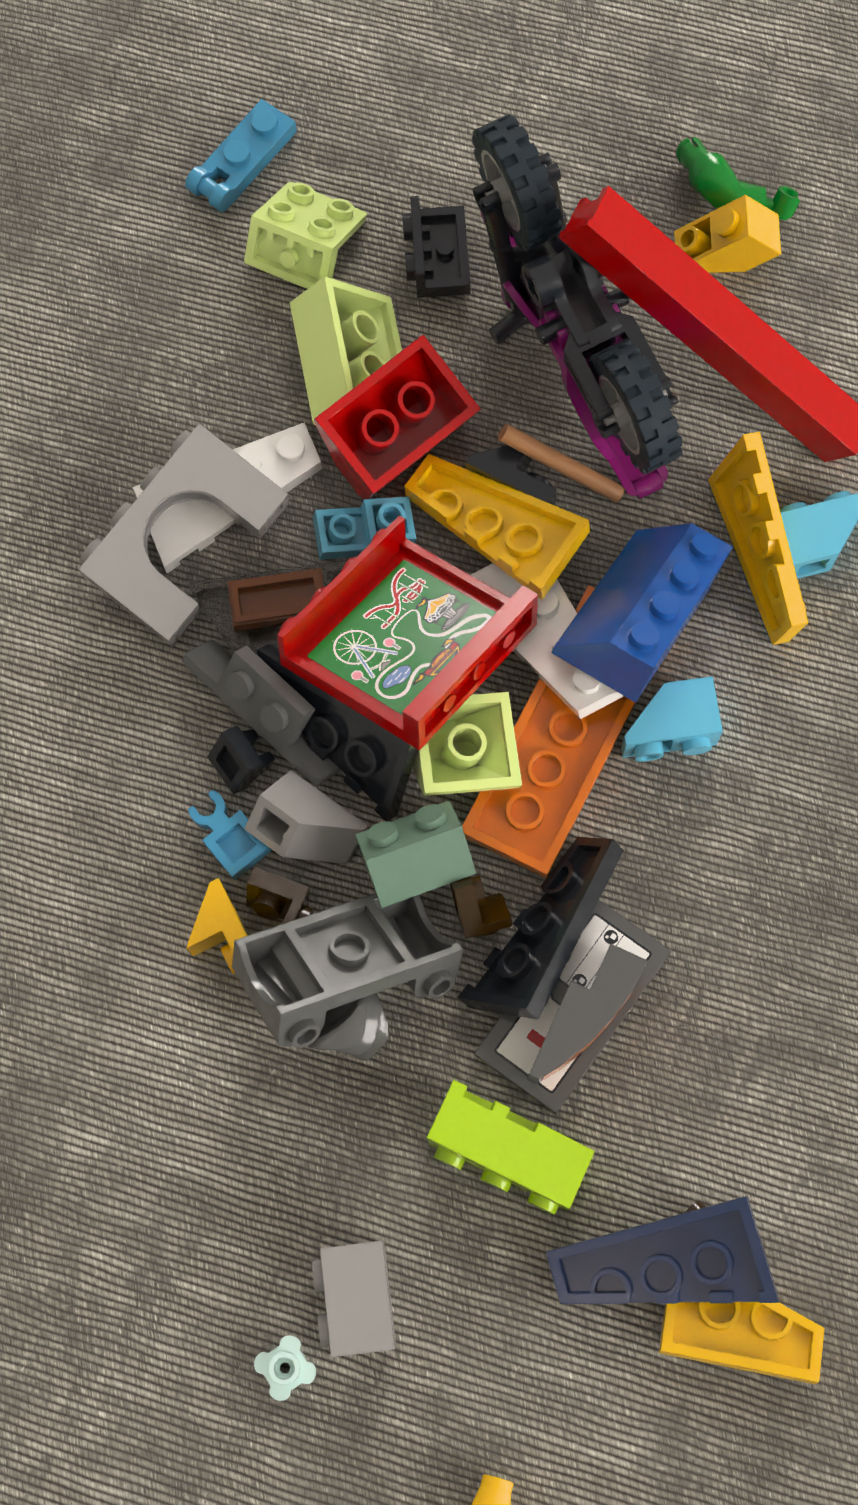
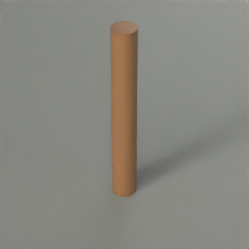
[498,423,625,503]

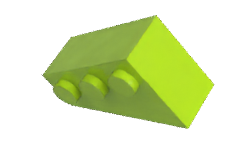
[427,1079,595,1215]

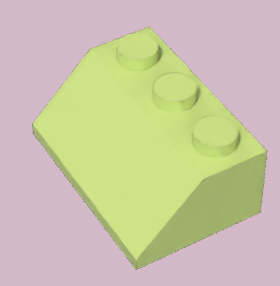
[290,276,402,425]

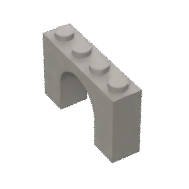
[78,423,289,647]

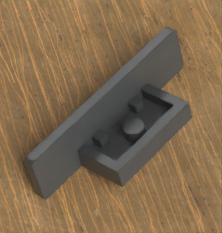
[182,640,341,786]

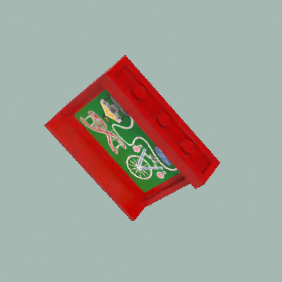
[277,515,538,751]

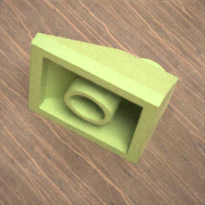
[413,692,522,796]

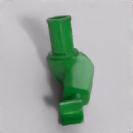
[676,137,800,220]

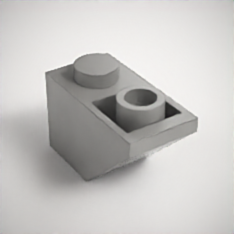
[244,770,368,864]

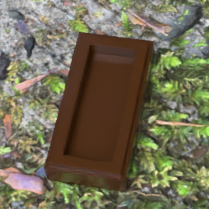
[227,568,324,631]

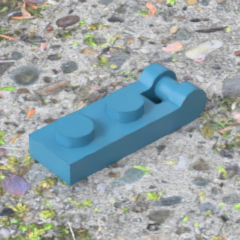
[185,99,297,212]

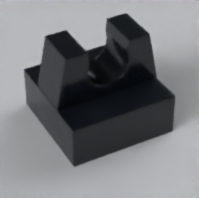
[207,726,275,795]

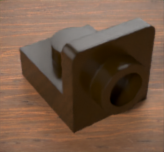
[246,867,314,924]
[450,875,513,939]

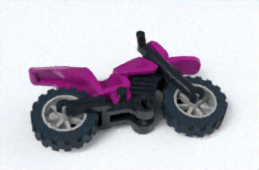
[472,114,682,500]

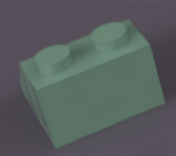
[355,801,476,908]

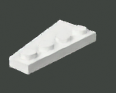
[133,422,322,573]
[471,563,623,719]

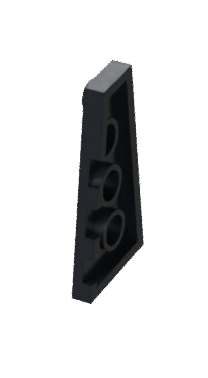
[256,644,418,821]
[457,837,624,1020]

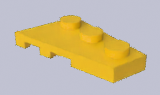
[658,1302,825,1384]

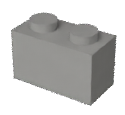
[312,1241,396,1358]

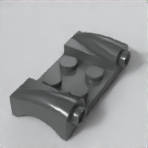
[232,893,463,1048]

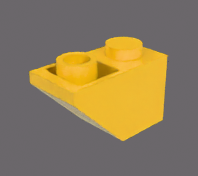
[674,195,781,273]

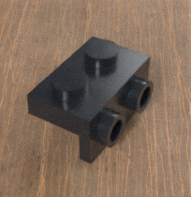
[402,196,471,298]

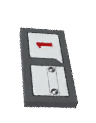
[474,900,672,1115]

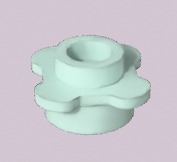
[254,1335,316,1401]

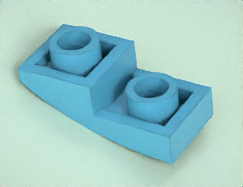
[312,496,417,560]

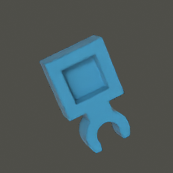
[188,790,272,881]

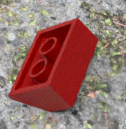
[313,335,481,500]

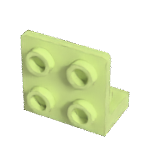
[244,182,367,289]

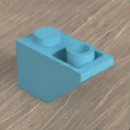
[780,491,858,579]
[621,676,723,762]

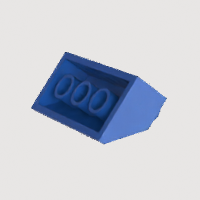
[551,523,733,703]

